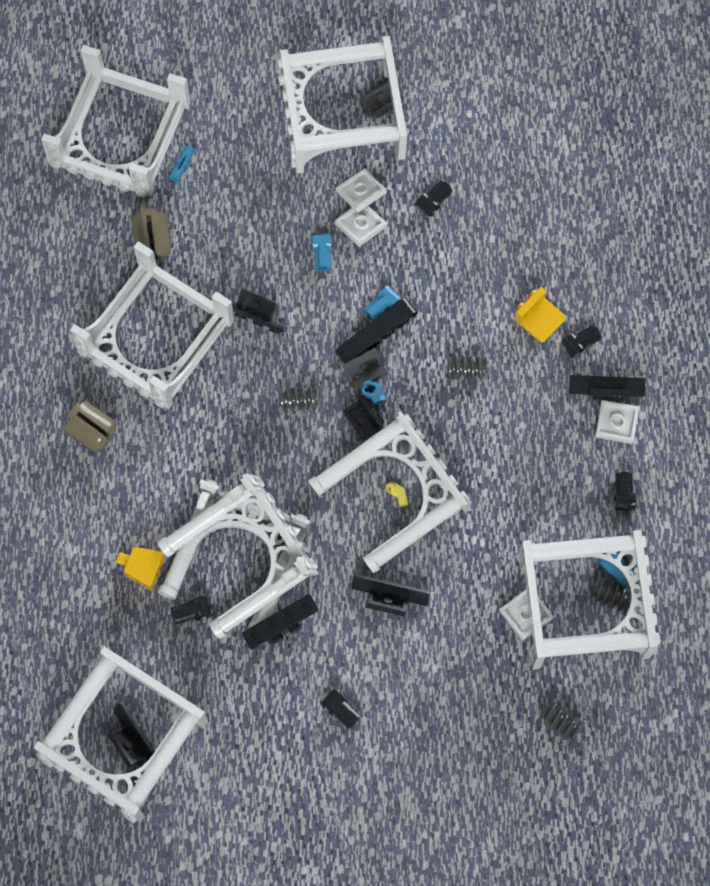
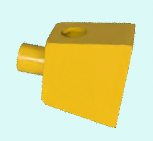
[116,547,166,591]

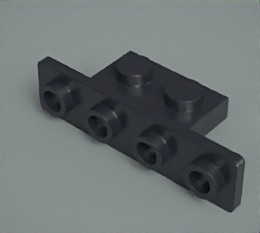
[232,289,287,334]
[569,375,646,401]
[351,574,430,617]
[242,594,319,650]
[108,701,155,768]

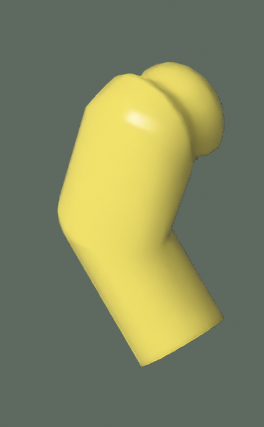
[386,482,408,507]

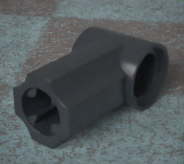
[415,180,453,217]
[561,325,602,358]
[614,472,636,511]
[170,596,212,625]
[320,689,360,729]

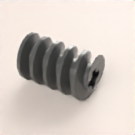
[447,355,486,381]
[278,385,318,412]
[590,577,631,615]
[538,702,583,744]

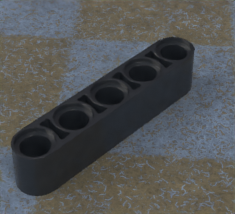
[335,298,418,364]

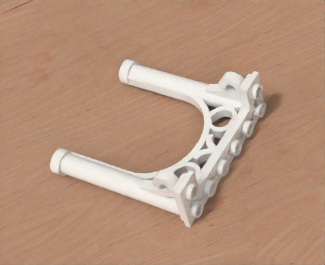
[308,411,472,573]
[158,474,319,639]
[157,479,310,628]

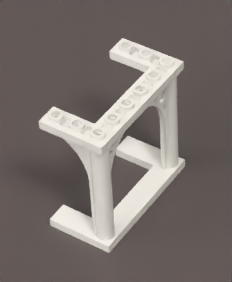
[277,36,407,173]
[41,45,191,197]
[70,242,234,409]
[518,530,660,670]
[34,646,208,823]

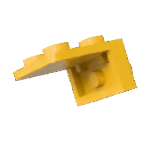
[514,287,566,343]

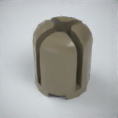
[130,208,172,259]
[61,398,116,452]

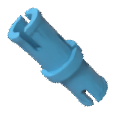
[168,145,195,183]

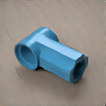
[312,234,332,271]
[363,286,402,321]
[361,380,387,407]
[598,552,635,589]

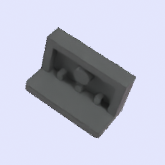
[359,82,404,119]
[342,348,388,391]

